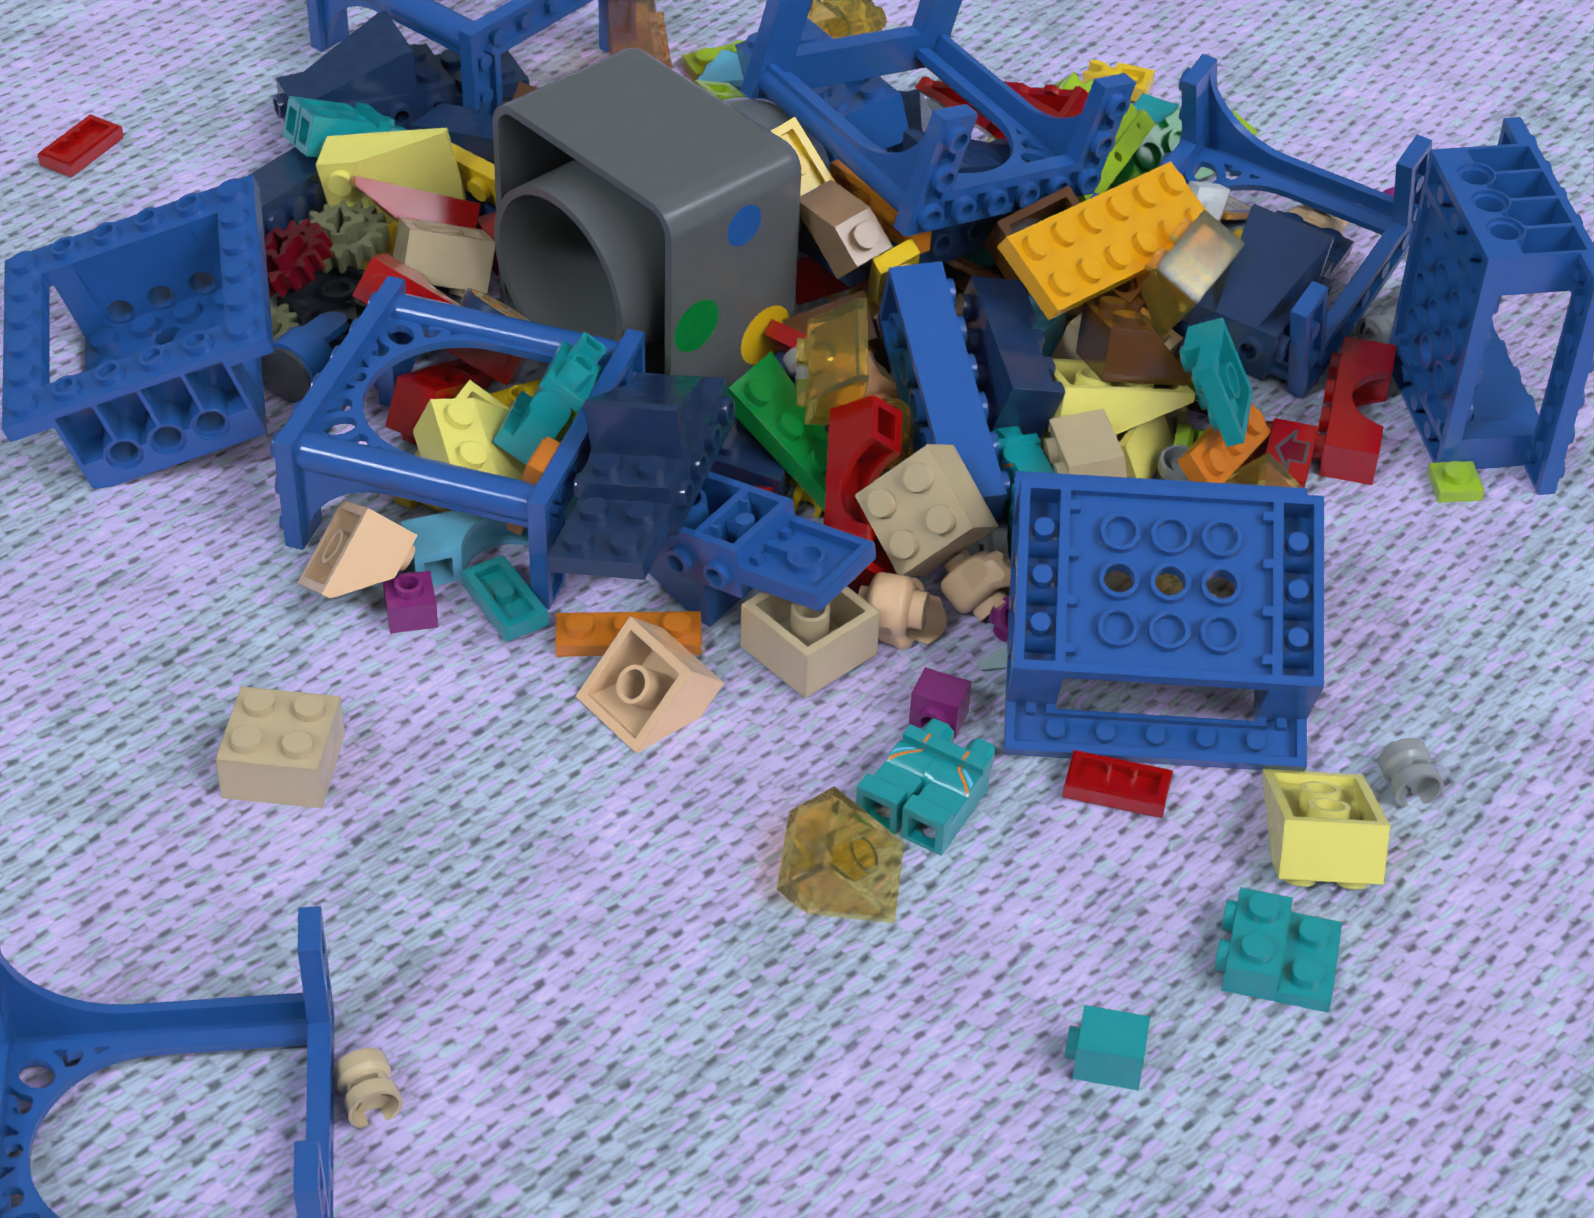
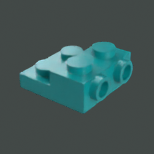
[1180,317,1254,447]
[1214,887,1343,1013]

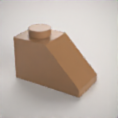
[800,180,893,280]

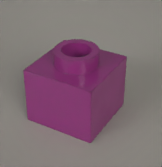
[383,571,438,634]
[909,667,972,739]

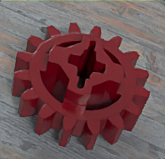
[264,219,333,298]

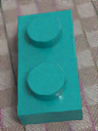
[461,555,549,642]

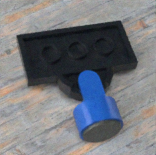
[261,266,462,403]

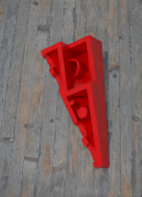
[915,76,1089,141]

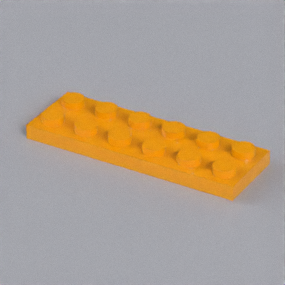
[997,162,1220,320]

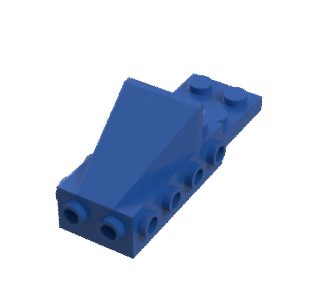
[649,472,876,627]

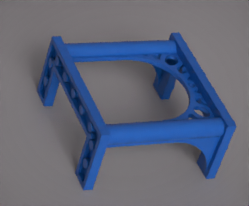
[306,0,636,116]
[741,0,1136,237]
[1091,53,1433,399]
[270,276,645,610]
[0,906,335,1218]

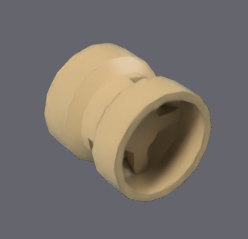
[332,1048,403,1128]

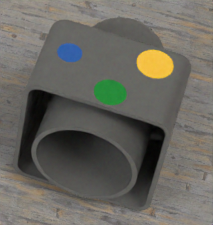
[493,48,830,388]

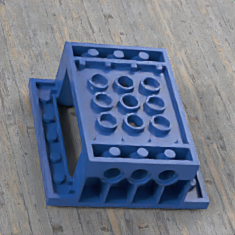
[1389,117,1594,495]
[2,174,274,489]
[1003,471,1324,771]

